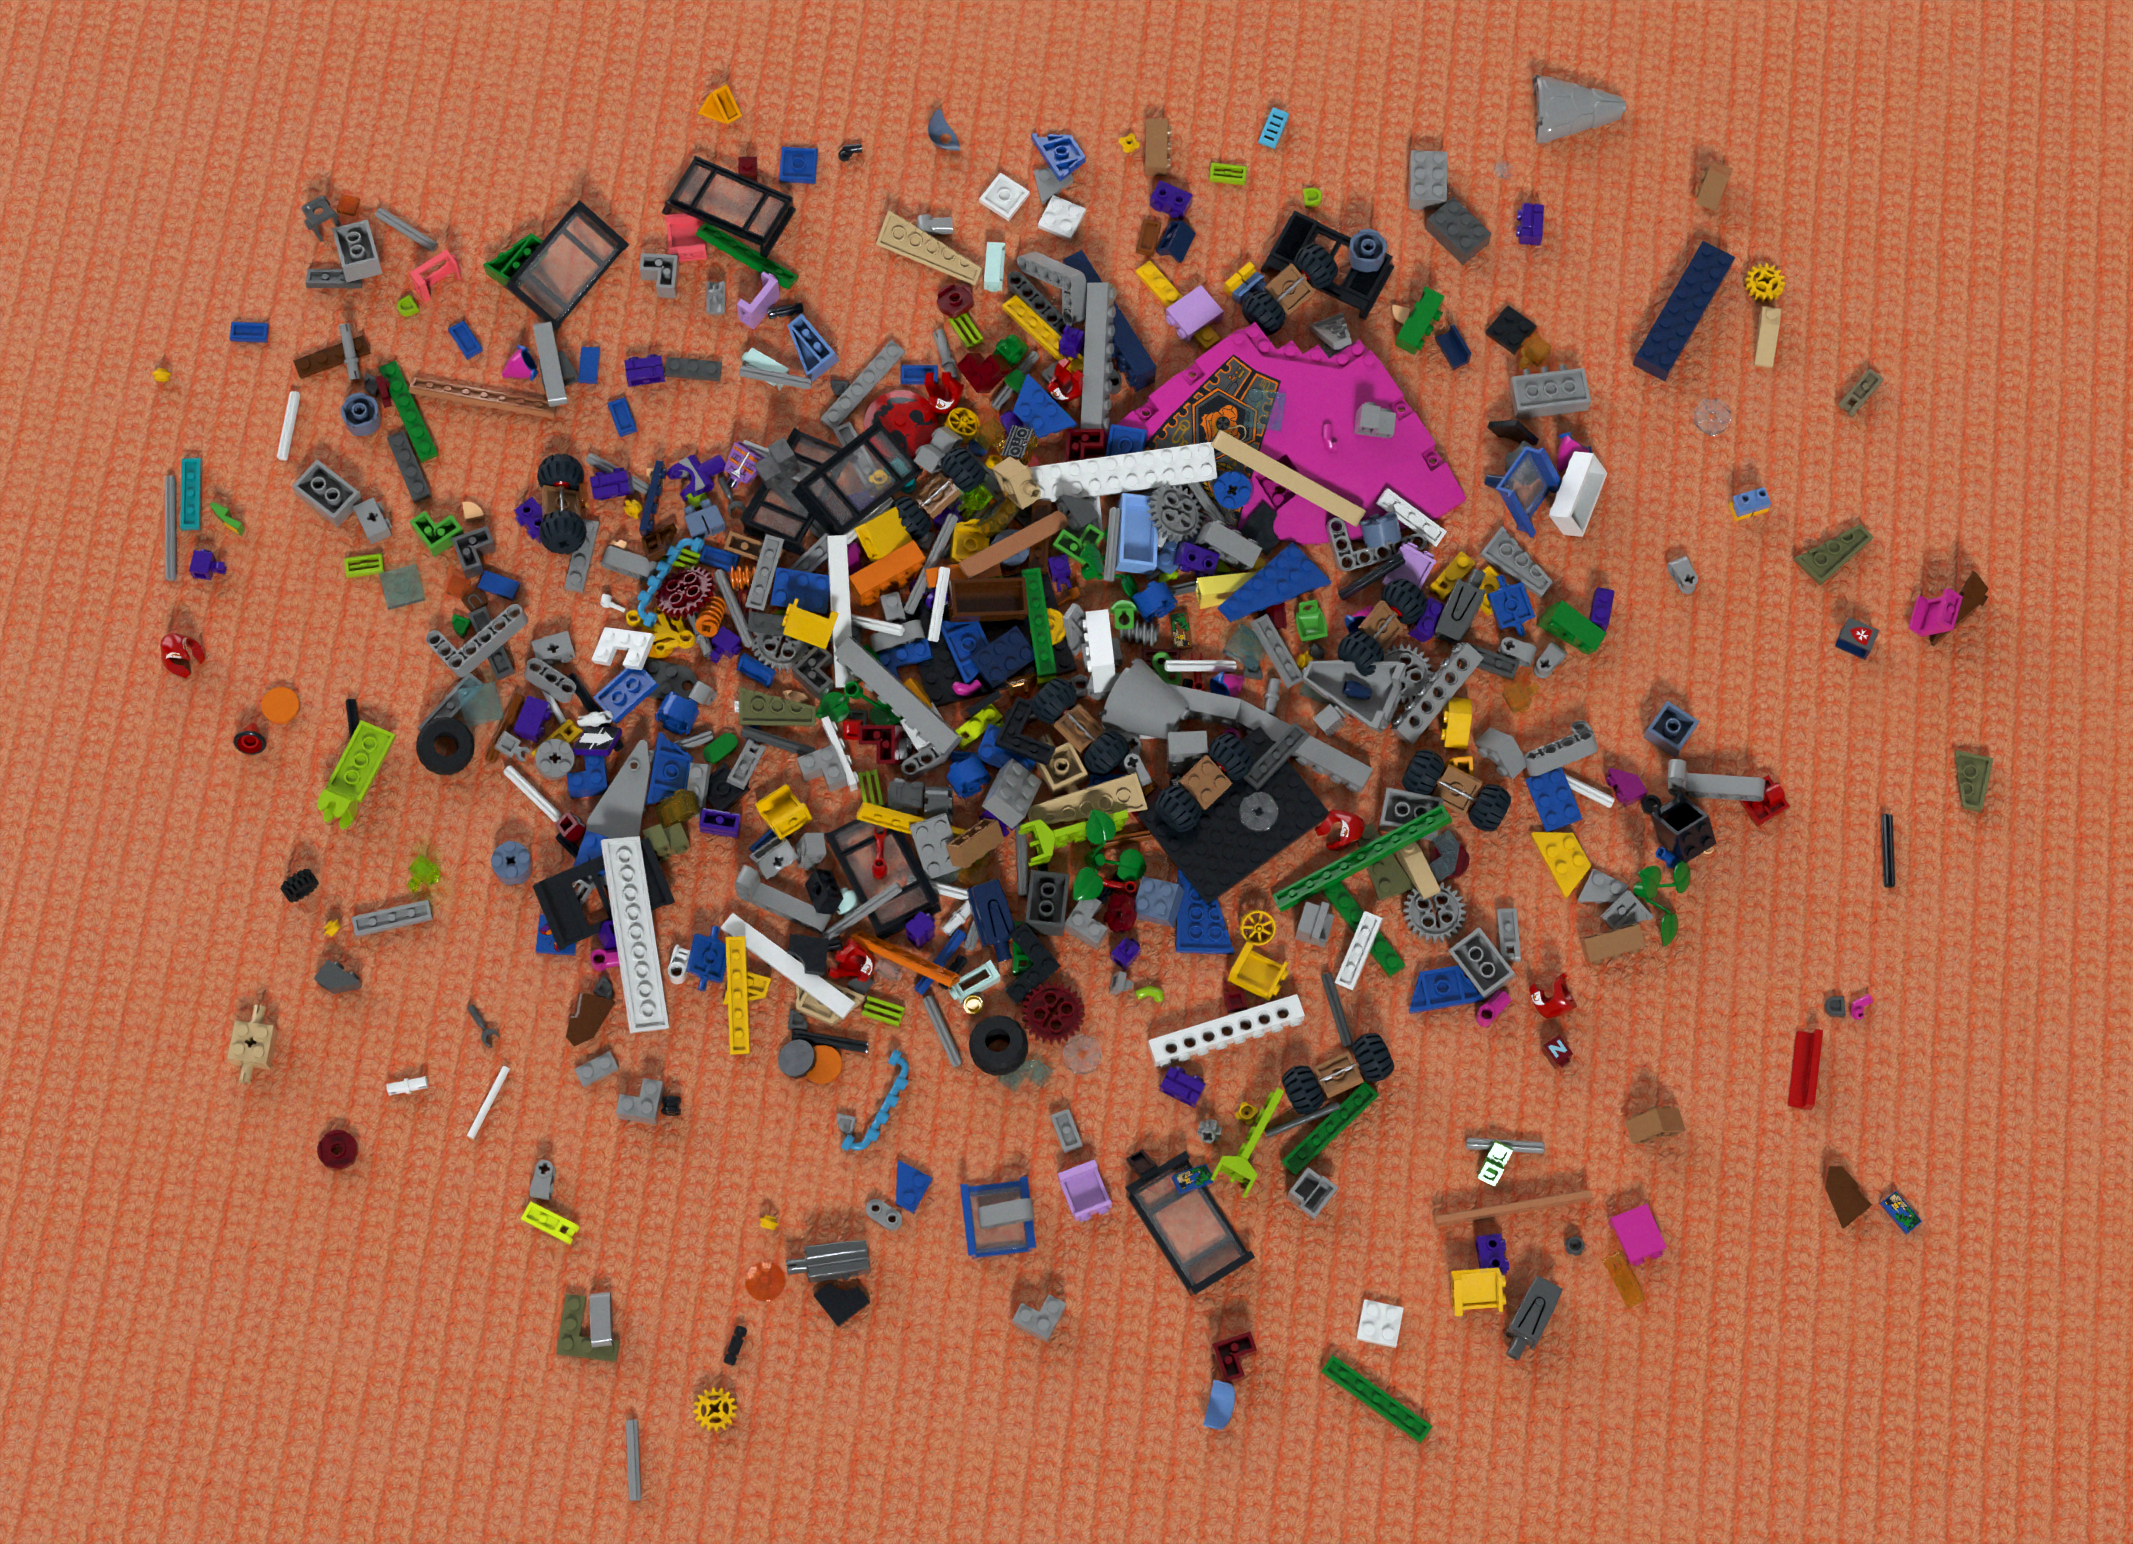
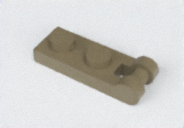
[1837,368,1884,417]

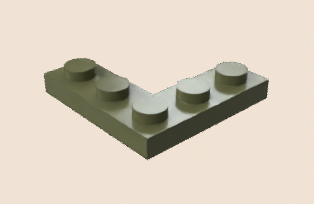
[556,1294,620,1362]

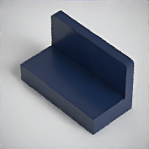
[1156,221,1196,263]
[1435,324,1471,370]

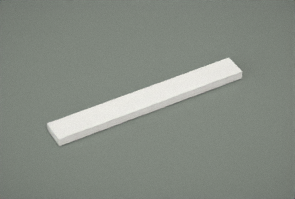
[827,535,854,688]
[721,913,856,1020]

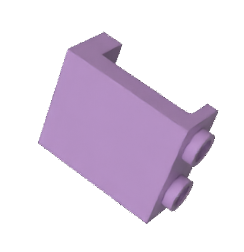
[737,272,780,329]
[1165,285,1224,343]
[1381,541,1437,589]
[1057,1159,1112,1222]

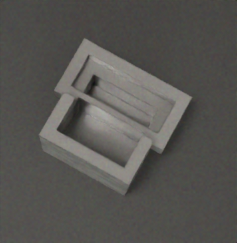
[1295,901,1335,948]
[1287,1167,1339,1220]

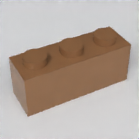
[1145,119,1171,176]
[724,531,786,568]
[946,818,1004,868]
[1580,923,1646,964]

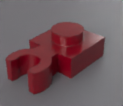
[375,375,392,408]
[1223,980,1248,1013]

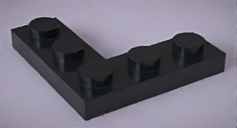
[995,696,1055,766]
[1003,922,1061,1004]

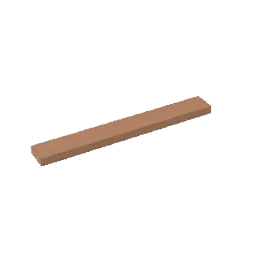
[409,377,559,419]
[958,498,1084,579]
[1433,1189,1593,1228]

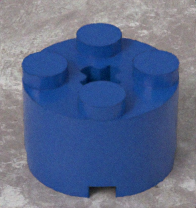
[1214,471,1254,509]
[1132,581,1177,623]
[655,691,699,735]
[946,754,991,798]

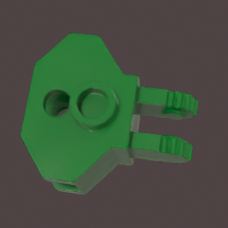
[993,334,1028,367]

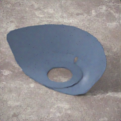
[928,109,961,151]

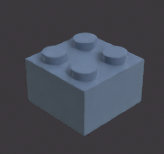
[1643,700,1700,758]
[1134,876,1184,927]

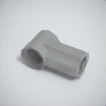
[917,214,953,236]

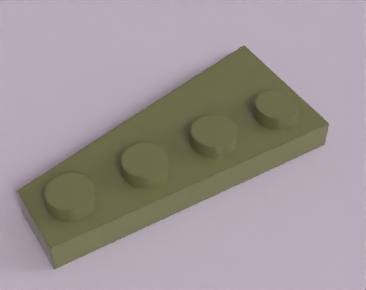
[1793,524,1874,586]
[738,687,816,727]
[1356,824,1415,901]

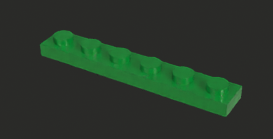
[696,222,799,290]
[378,361,439,463]
[1021,568,1057,678]
[1321,882,1405,978]
[1281,1082,1379,1177]
[1321,1355,1433,1444]

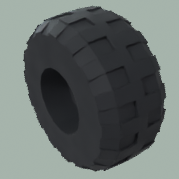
[416,717,475,775]
[969,1015,1028,1076]

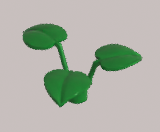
[1079,527,1140,604]
[816,644,902,725]
[1073,810,1147,901]
[1634,861,1691,947]

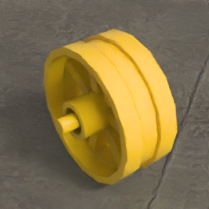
[944,407,980,443]
[1239,909,1276,946]

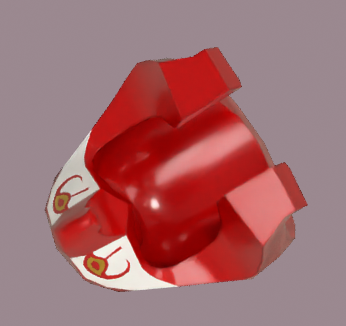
[1045,357,1084,405]
[924,372,964,415]
[160,633,205,679]
[1315,809,1365,851]
[828,939,876,982]
[1529,972,1577,1019]

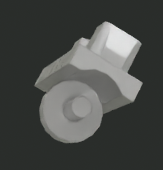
[706,281,725,316]

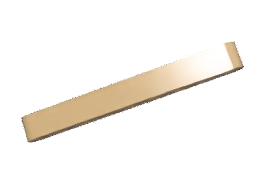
[1211,430,1366,527]

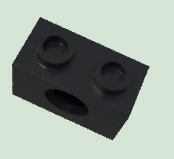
[805,869,844,915]

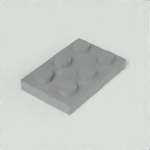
[909,813,962,880]

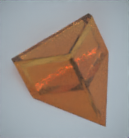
[1005,671,1037,707]

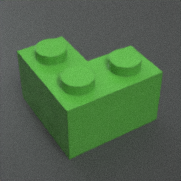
[410,511,464,557]
[1052,523,1105,566]

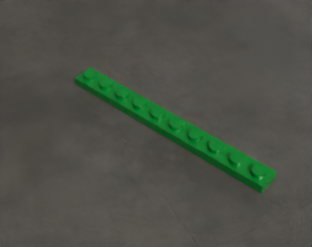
[1272,804,1452,912]

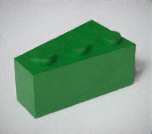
[483,233,548,288]
[1395,286,1444,355]
[1536,600,1607,655]

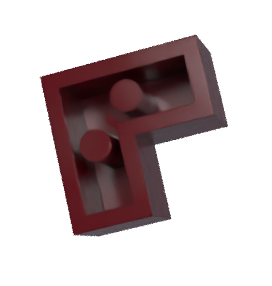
[956,353,1012,393]
[1065,429,1108,462]
[859,725,903,765]
[1211,1331,1257,1384]

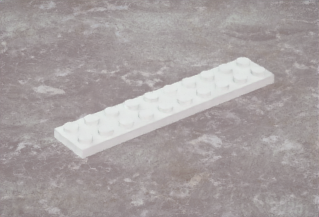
[1029,442,1218,503]
[601,836,669,1034]

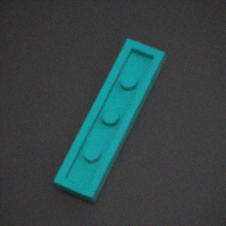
[180,458,202,531]

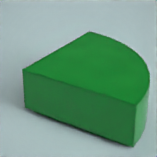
[452,614,472,639]

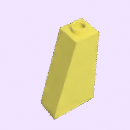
[1195,571,1259,609]

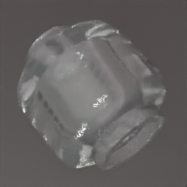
[873,957,904,985]

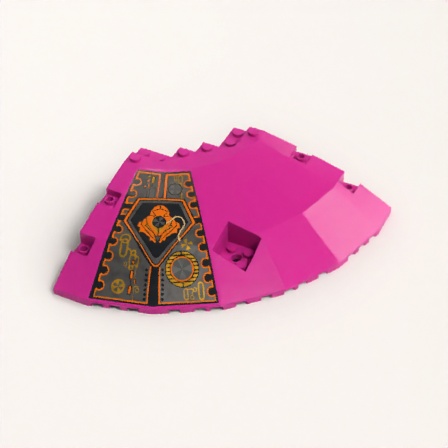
[1107,322,1466,546]

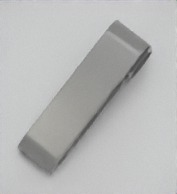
[1524,720,1598,776]

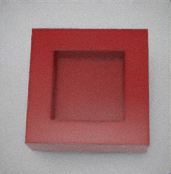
[843,719,863,740]

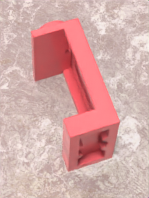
[409,249,461,302]

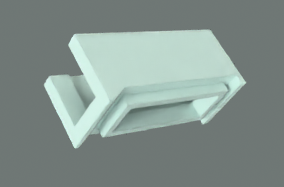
[984,242,1005,292]
[741,347,789,391]
[949,960,1000,1004]

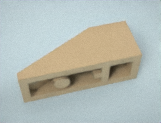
[1754,307,1781,368]
[1397,841,1441,900]

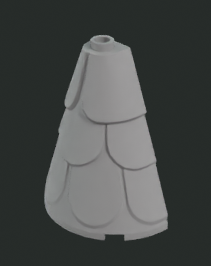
[1532,75,1626,143]
[1301,660,1406,733]

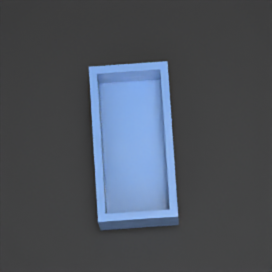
[1115,493,1158,575]

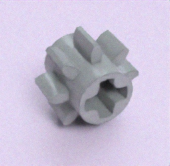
[1197,1118,1223,1144]

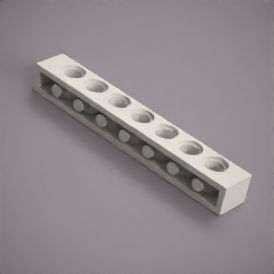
[1148,994,1305,1068]

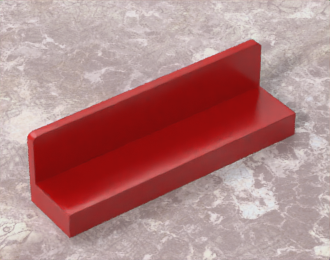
[1788,1029,1823,1110]

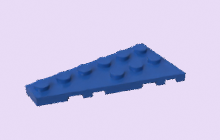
[1217,542,1332,622]
[1176,869,1235,955]

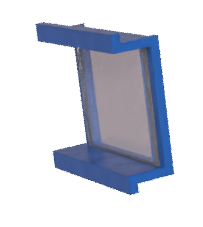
[1495,446,1562,538]
[960,1176,1036,1259]

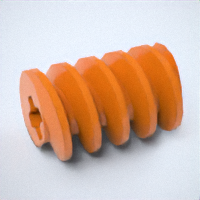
[731,565,756,590]
[695,596,726,637]

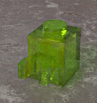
[956,484,993,518]
[406,854,441,893]

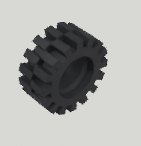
[280,869,319,903]

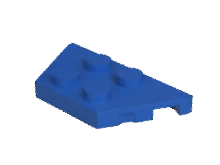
[1031,133,1086,182]
[1013,374,1077,439]
[940,619,989,684]
[645,732,693,805]
[1409,965,1484,1014]

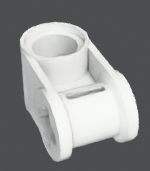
[668,944,690,984]

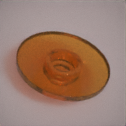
[745,1262,785,1302]

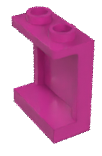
[1908,588,1963,637]
[1608,1204,1667,1267]

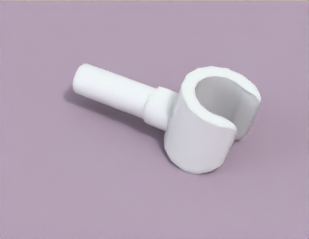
[601,594,626,613]

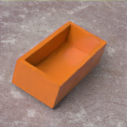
[849,540,926,608]

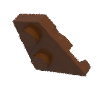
[641,523,677,562]

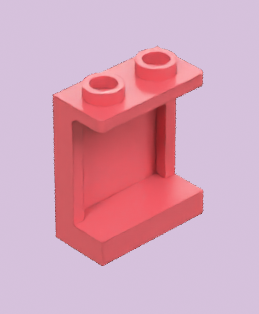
[665,213,707,262]

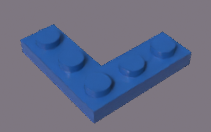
[877,638,933,681]

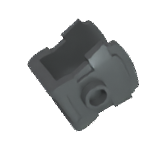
[301,196,341,242]
[888,778,925,816]

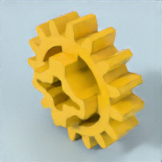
[1744,263,1785,303]
[693,1387,738,1433]

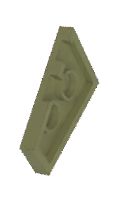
[1955,750,1993,813]

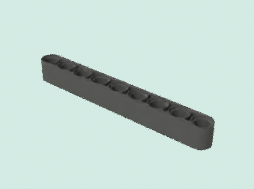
[1007,271,1122,395]

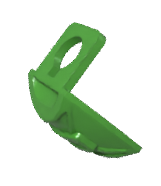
[1109,600,1138,629]
[1296,600,1328,642]

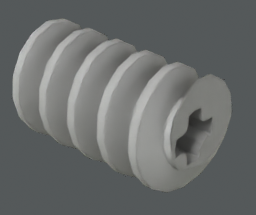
[1119,618,1160,647]

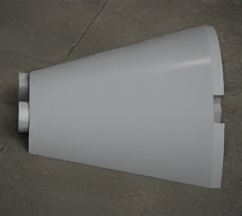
[1102,658,1190,740]

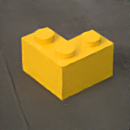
[1441,697,1472,749]

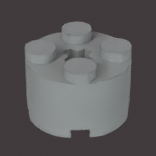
[534,739,574,780]

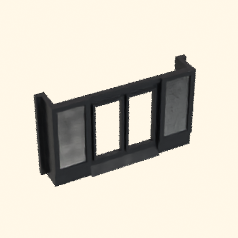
[1261,210,1394,320]
[532,837,675,951]

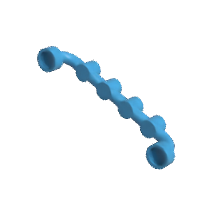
[637,537,705,628]
[841,1049,909,1152]

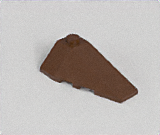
[1931,571,1989,646]

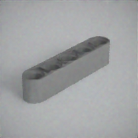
[533,321,568,407]

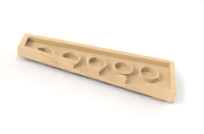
[876,210,983,286]
[1027,772,1148,824]

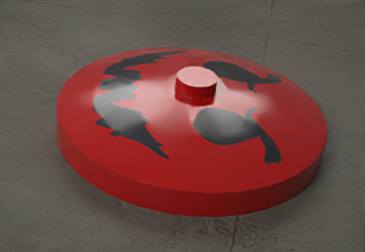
[864,390,938,460]

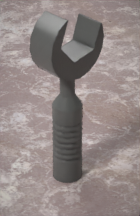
[718,477,745,517]
[467,1005,500,1048]

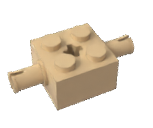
[992,456,1041,509]
[1036,734,1088,797]
[227,1005,278,1084]

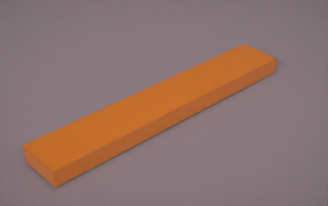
[850,930,961,988]

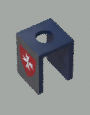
[1835,618,1879,660]

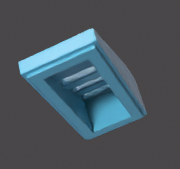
[1258,107,1289,149]

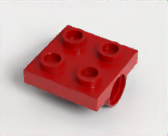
[1739,775,1790,827]

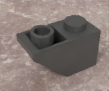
[1055,494,1099,532]
[314,960,362,994]

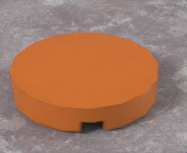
[261,687,300,725]
[806,1045,842,1085]

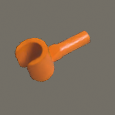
[1057,587,1080,607]

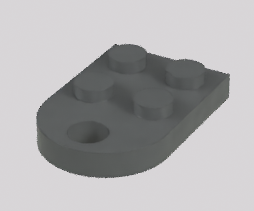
[644,658,697,701]

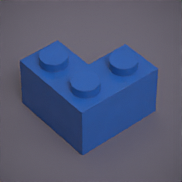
[567,755,609,799]

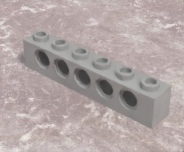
[1390,643,1484,744]

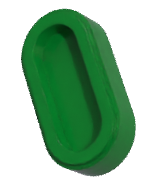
[703,733,738,764]

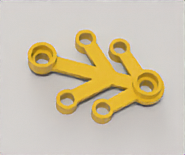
[626,606,695,655]

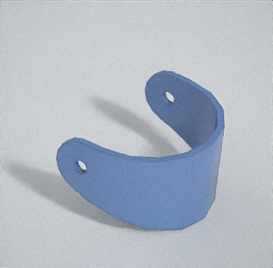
[1203,1380,1235,1430]

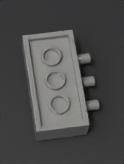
[1509,364,1591,420]

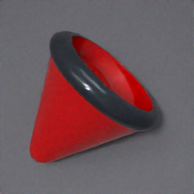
[233,723,267,755]

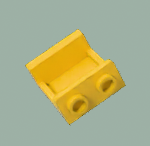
[854,507,912,562]
[782,598,839,650]
[755,784,813,840]
[1228,942,1289,1001]
[1451,1268,1506,1316]

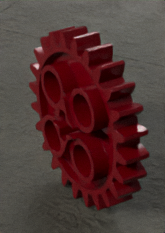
[656,566,716,620]
[1021,981,1085,1045]

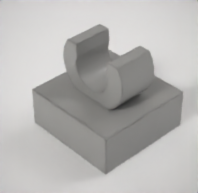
[1109,971,1133,995]

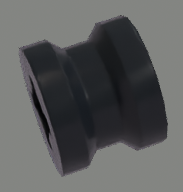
[661,1096,682,1116]

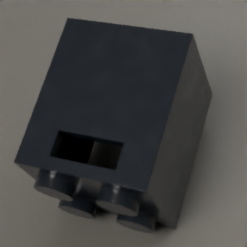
[1651,790,1717,863]

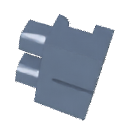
[684,499,726,539]

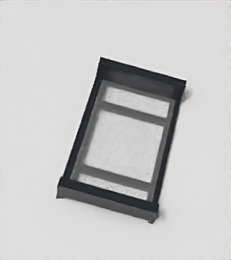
[662,156,796,258]
[504,200,629,331]
[791,419,924,536]
[740,427,858,556]
[824,803,942,940]
[1125,1151,1255,1296]

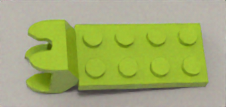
[317,720,396,829]
[1018,810,1129,867]
[1210,1088,1284,1198]

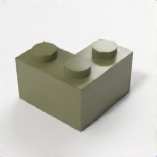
[643,822,690,863]

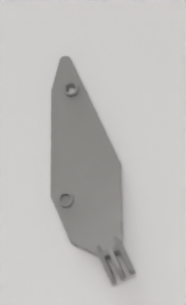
[573,740,650,907]

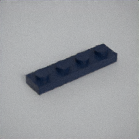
[639,460,667,536]

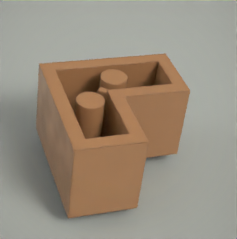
[1694,161,1733,211]
[1625,1106,1686,1144]

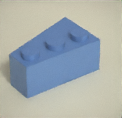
[787,314,839,382]

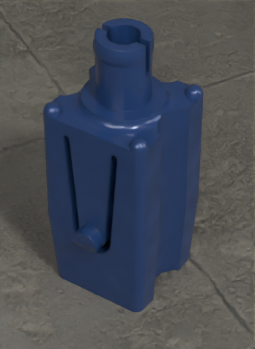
[966,879,1015,962]

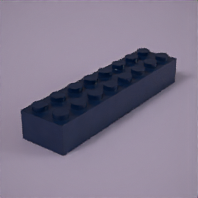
[1633,241,1735,381]
[1063,250,1156,392]

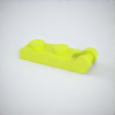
[955,704,1003,750]
[521,1201,580,1245]

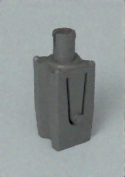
[1434,568,1485,646]
[786,1240,870,1283]
[1506,1276,1563,1361]

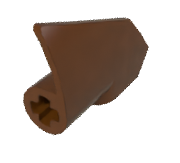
[566,993,615,1047]
[1825,1166,1872,1229]

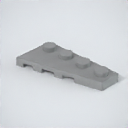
[1309,312,1352,350]
[1480,526,1553,598]

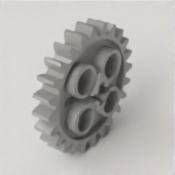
[1147,483,1203,543]
[752,614,813,674]
[1383,644,1433,705]
[1403,882,1466,944]

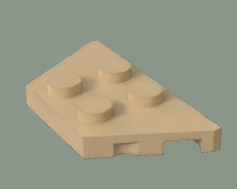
[796,978,865,1026]

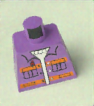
[724,441,765,489]

